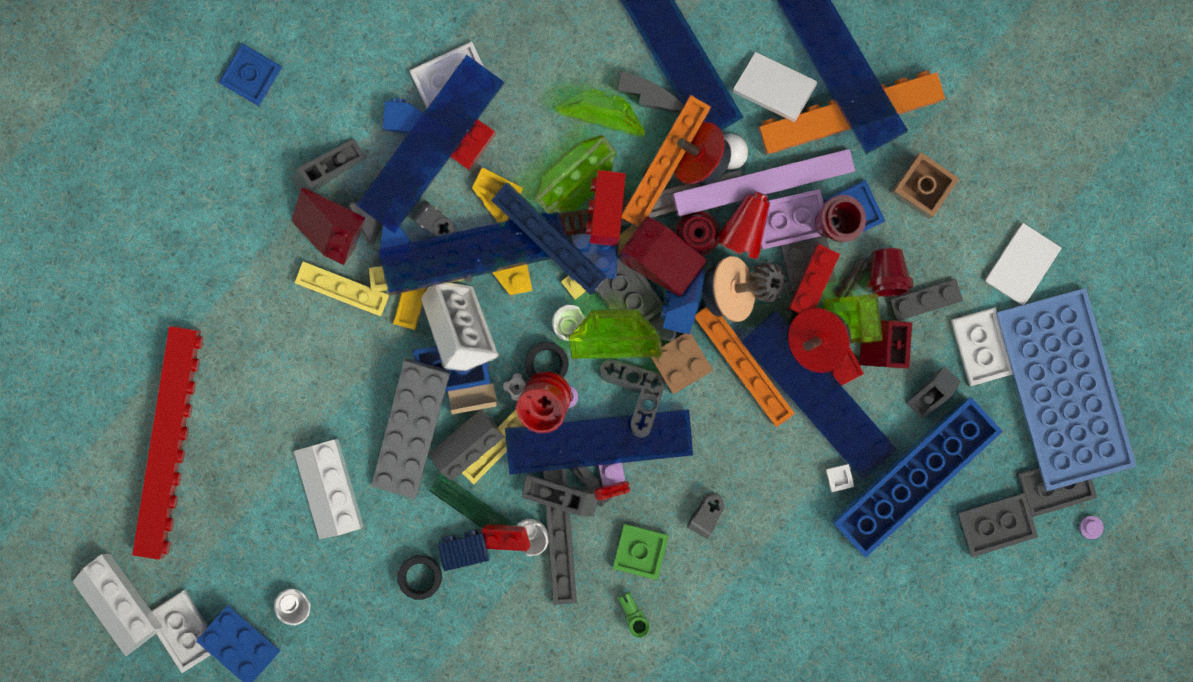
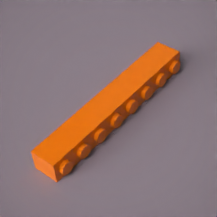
[758,70,945,155]

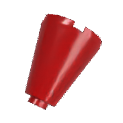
[716,191,770,259]

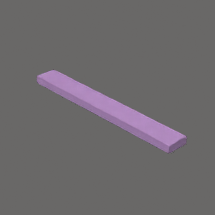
[672,149,855,217]

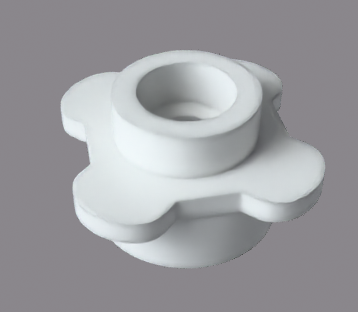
[503,373,526,401]

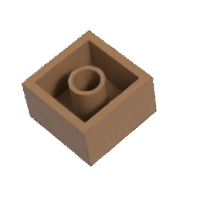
[891,152,960,219]
[649,332,713,394]

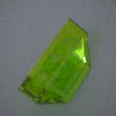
[555,89,645,138]
[533,135,617,214]
[569,309,662,359]

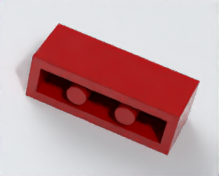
[586,170,626,246]
[787,244,840,314]

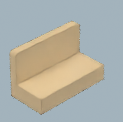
[448,383,498,414]

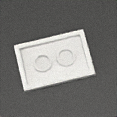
[409,41,491,113]
[733,52,817,122]
[984,223,1062,306]
[950,307,1012,386]
[152,590,211,673]

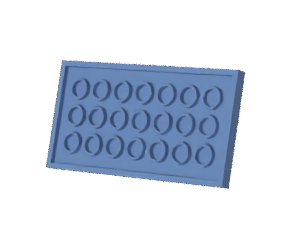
[996,288,1136,491]

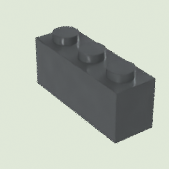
[429,409,504,481]

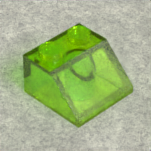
[824,294,882,343]

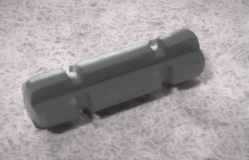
[837,259,870,301]

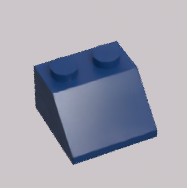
[660,270,705,335]

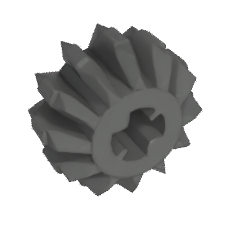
[750,262,788,302]

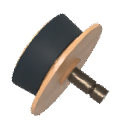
[702,256,759,322]

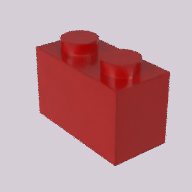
[449,118,496,171]

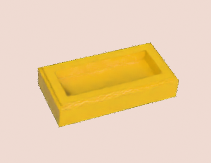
[393,285,428,330]

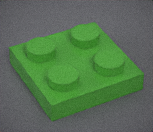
[613,523,669,580]

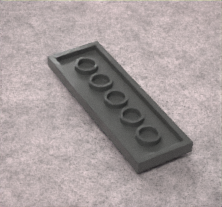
[371,358,451,499]

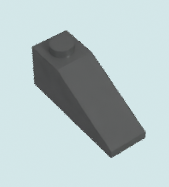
[290,139,366,192]
[521,475,597,516]

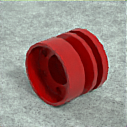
[516,372,572,433]

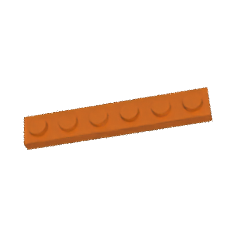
[621,96,711,227]
[695,306,795,427]

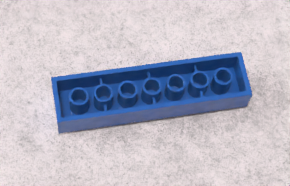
[831,396,1003,558]

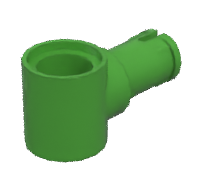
[617,591,650,638]

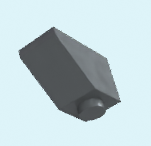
[906,366,961,419]

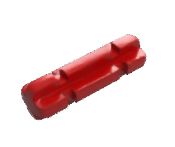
[594,481,631,501]

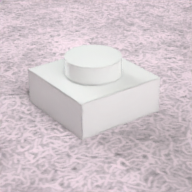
[825,464,854,492]

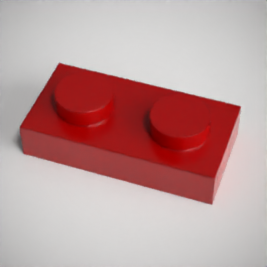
[482,525,531,551]

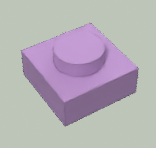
[598,458,625,485]

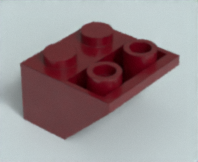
[859,319,913,369]

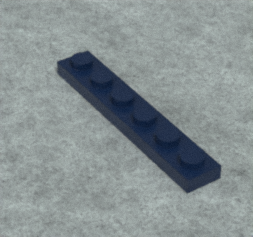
[491,183,608,295]

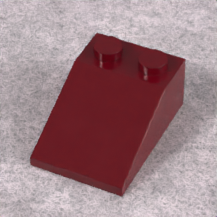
[292,187,365,265]
[621,216,707,297]

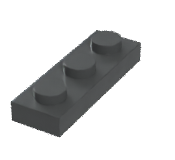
[889,279,963,321]

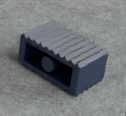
[437,529,490,572]

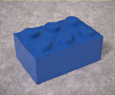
[413,346,492,392]
[196,605,280,682]

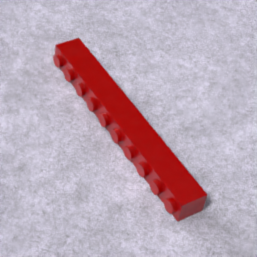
[132,326,203,560]

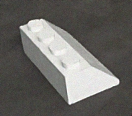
[421,280,498,371]
[294,438,364,539]
[73,554,163,656]

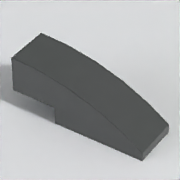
[618,72,684,113]

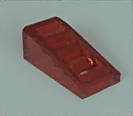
[557,209,592,236]

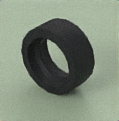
[525,342,569,378]
[398,555,442,600]

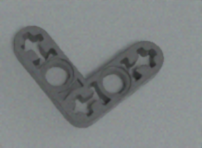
[600,359,665,438]

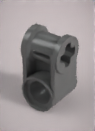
[412,200,457,241]
[687,492,725,539]

